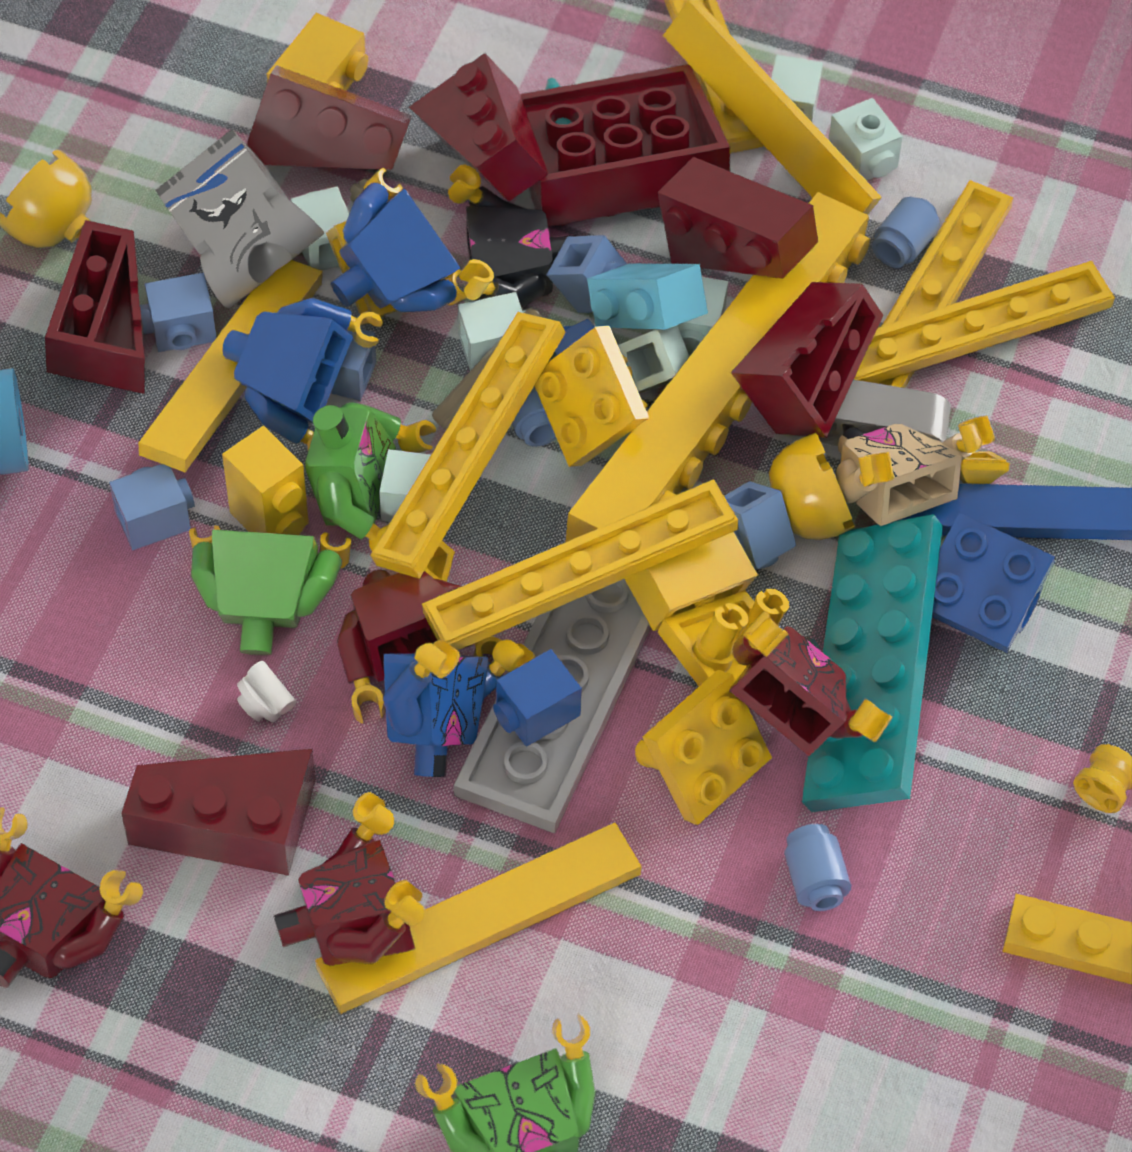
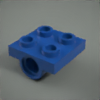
[932,512,1055,653]

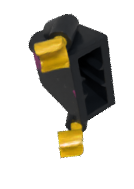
[448,164,577,308]

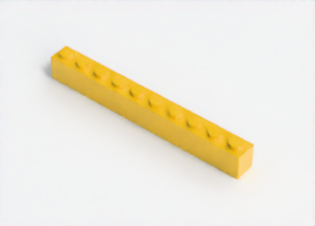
[565,192,870,542]

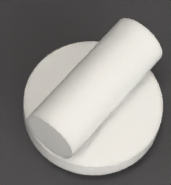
[237,661,297,722]

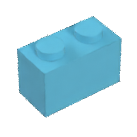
[587,263,708,330]

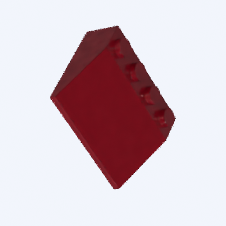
[520,64,730,227]

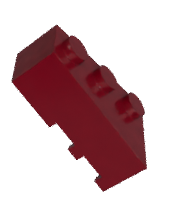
[45,220,145,394]

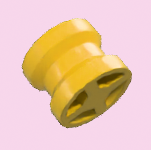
[1073,744,1132,813]

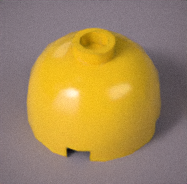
[0,149,92,248]
[769,433,855,540]

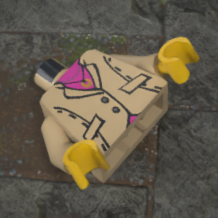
[836,415,995,526]

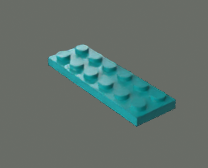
[802,514,943,812]

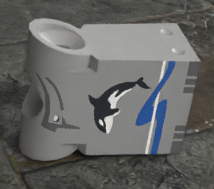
[155,129,324,309]

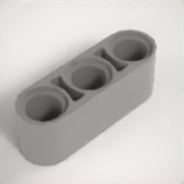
[805,380,951,446]

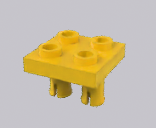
[534,326,649,467]
[657,589,789,686]
[635,670,772,825]

